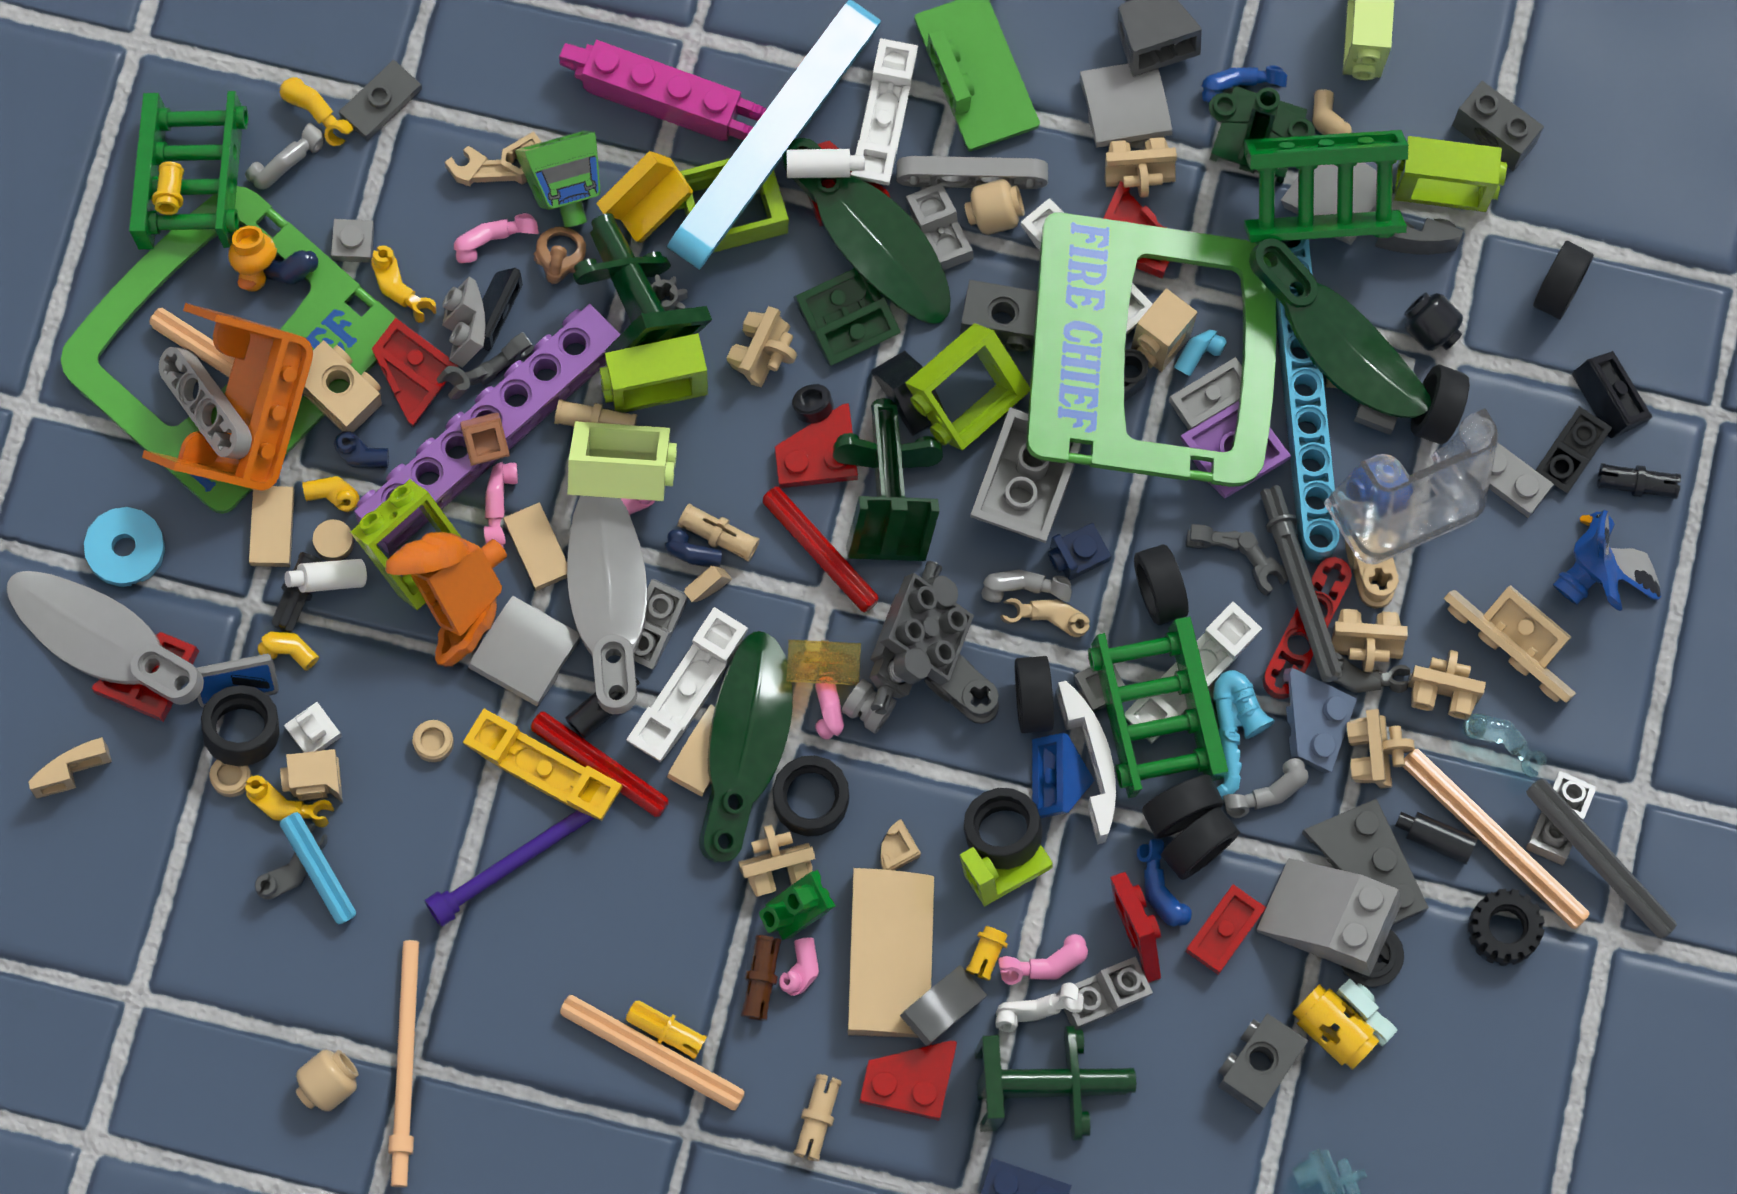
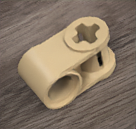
[1345,527,1399,608]

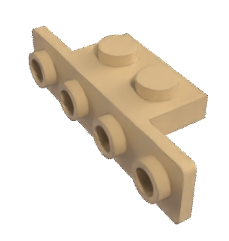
[1444,585,1576,703]

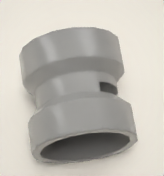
[841,679,897,734]

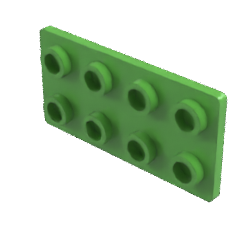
[914,0,1040,152]

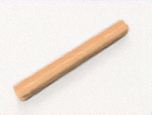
[560,995,744,1110]

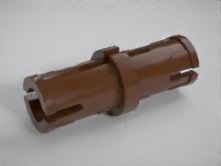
[741,935,781,1021]

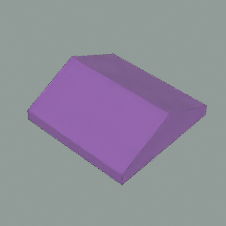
[1181,401,1291,499]

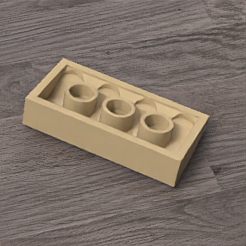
[848,868,934,1038]

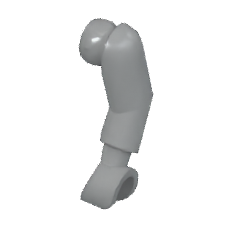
[245,123,324,190]
[981,569,1072,603]
[1223,758,1309,818]

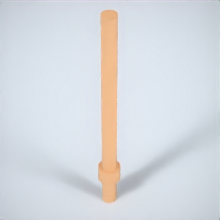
[388,940,419,1187]

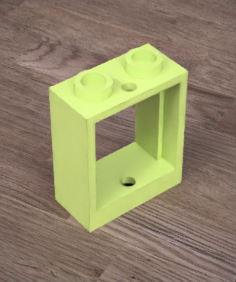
[1343,0,1394,80]
[567,421,677,501]

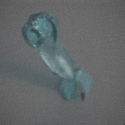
[1463,714,1547,777]

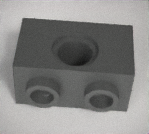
[1452,81,1544,171]
[960,279,1037,352]
[1218,1013,1309,1115]

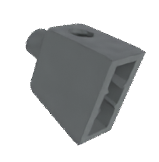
[1118,0,1202,77]

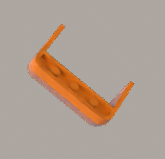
[142,303,313,491]

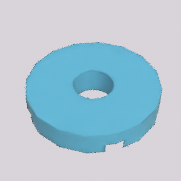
[84,507,165,587]

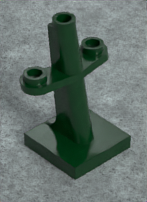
[1209,86,1315,183]
[573,213,712,353]
[833,398,943,561]
[975,1026,1136,1141]

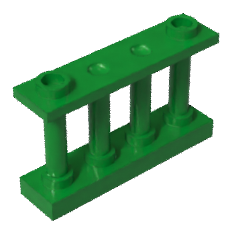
[129,91,248,250]
[1244,130,1409,244]
[1088,616,1228,798]

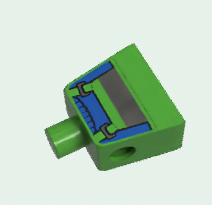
[515,131,601,227]

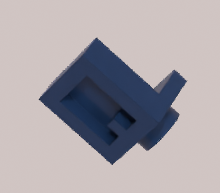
[1048,522,1111,581]

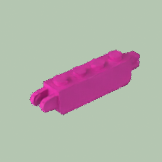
[559,40,766,141]

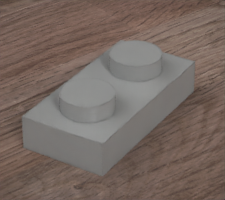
[1169,357,1242,431]
[1465,437,1554,518]

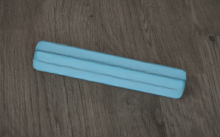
[280,812,356,924]

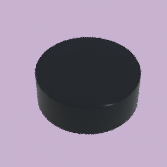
[792,384,834,423]

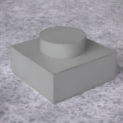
[331,219,374,263]
[1074,664,1125,712]

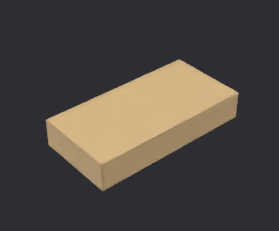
[249,486,294,567]
[503,502,567,591]

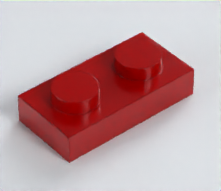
[1185,884,1266,975]

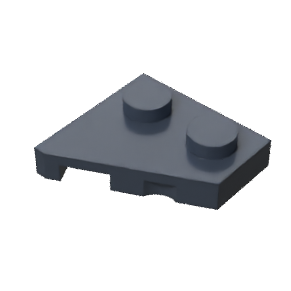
[1283,668,1357,773]

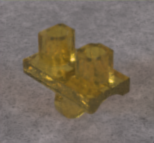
[787,640,861,685]

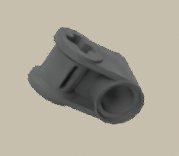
[924,654,999,724]

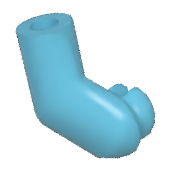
[1174,329,1227,377]

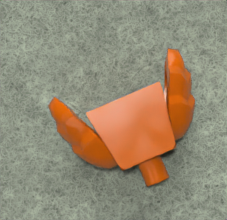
[385,532,507,667]

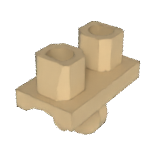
[1104,137,1177,198]
[727,306,797,388]
[1331,609,1408,672]
[1408,650,1486,720]
[1347,709,1415,789]
[738,824,815,896]

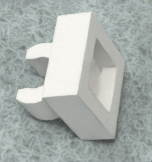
[284,702,342,753]

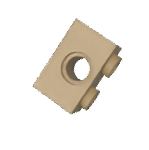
[1131,288,1198,372]
[303,340,382,432]

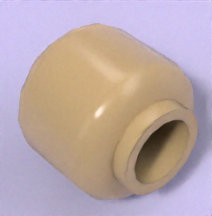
[965,179,1025,235]
[296,1050,359,1111]

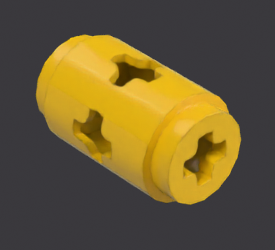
[1292,984,1380,1070]

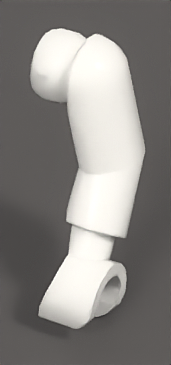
[995,982,1084,1032]

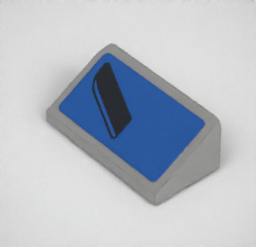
[196,654,279,707]

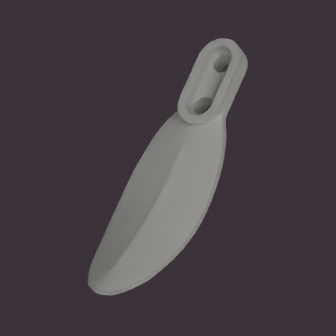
[567,496,647,714]
[7,571,204,705]

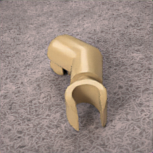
[1000,598,1090,637]

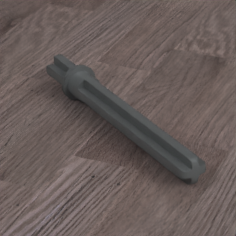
[1260,485,1342,683]

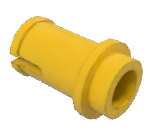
[152,162,184,215]
[966,926,1008,981]

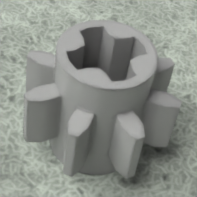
[651,274,687,311]

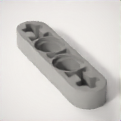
[897,156,1048,189]
[159,347,252,460]

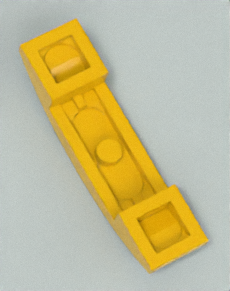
[463,708,623,821]

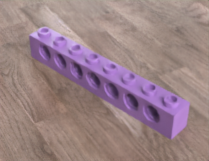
[354,304,620,556]

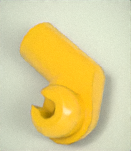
[302,476,359,512]
[257,631,320,671]

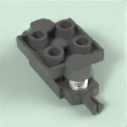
[869,561,974,715]

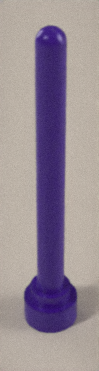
[424,810,594,927]

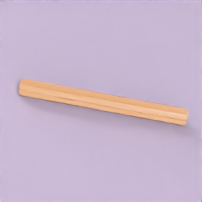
[1403,749,1589,929]

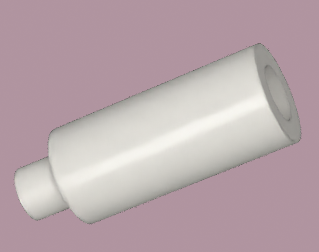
[787,149,865,178]
[285,559,367,593]

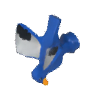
[1553,510,1661,611]

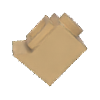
[280,749,343,802]

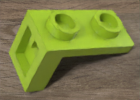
[959,845,1053,907]

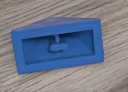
[1032,733,1095,818]

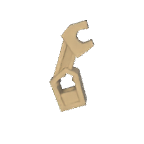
[445,131,541,187]

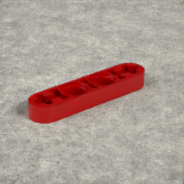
[1262,557,1352,699]

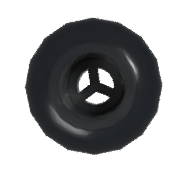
[1404,292,1463,351]

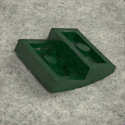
[793,268,901,366]

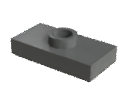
[339,59,422,141]

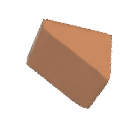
[460,413,510,466]

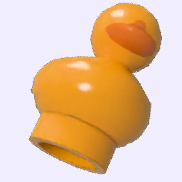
[228,226,277,292]

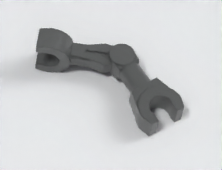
[436,332,534,400]
[1186,524,1289,596]

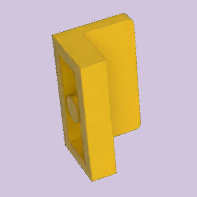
[596,151,693,243]

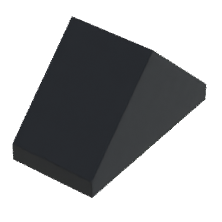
[871,351,946,436]

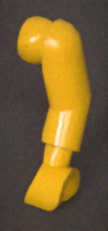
[279,77,353,146]
[371,245,437,323]
[245,775,334,828]

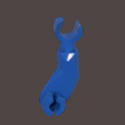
[1201,65,1287,102]
[1137,839,1192,927]

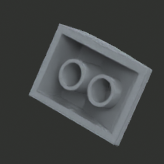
[970,407,1083,543]
[1256,858,1402,977]

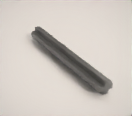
[1526,778,1677,939]

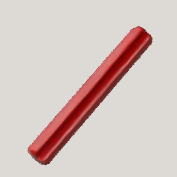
[763,486,879,613]
[531,711,669,817]

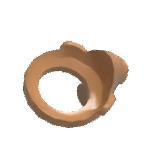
[534,227,586,284]

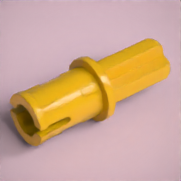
[626,1000,707,1060]

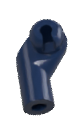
[263,250,319,284]
[334,431,389,468]
[665,530,722,568]

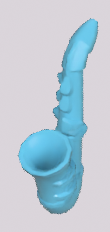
[1213,670,1275,799]

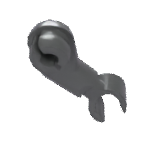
[1333,652,1410,693]
[255,824,327,900]

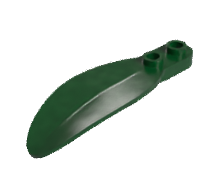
[783,138,950,324]
[1249,238,1431,418]
[699,631,793,863]

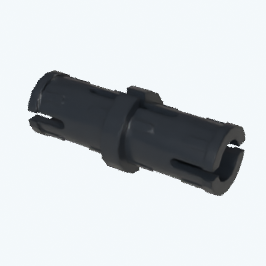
[1597,463,1681,499]

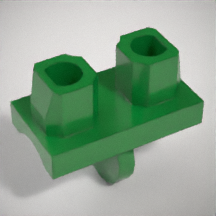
[759,870,836,940]

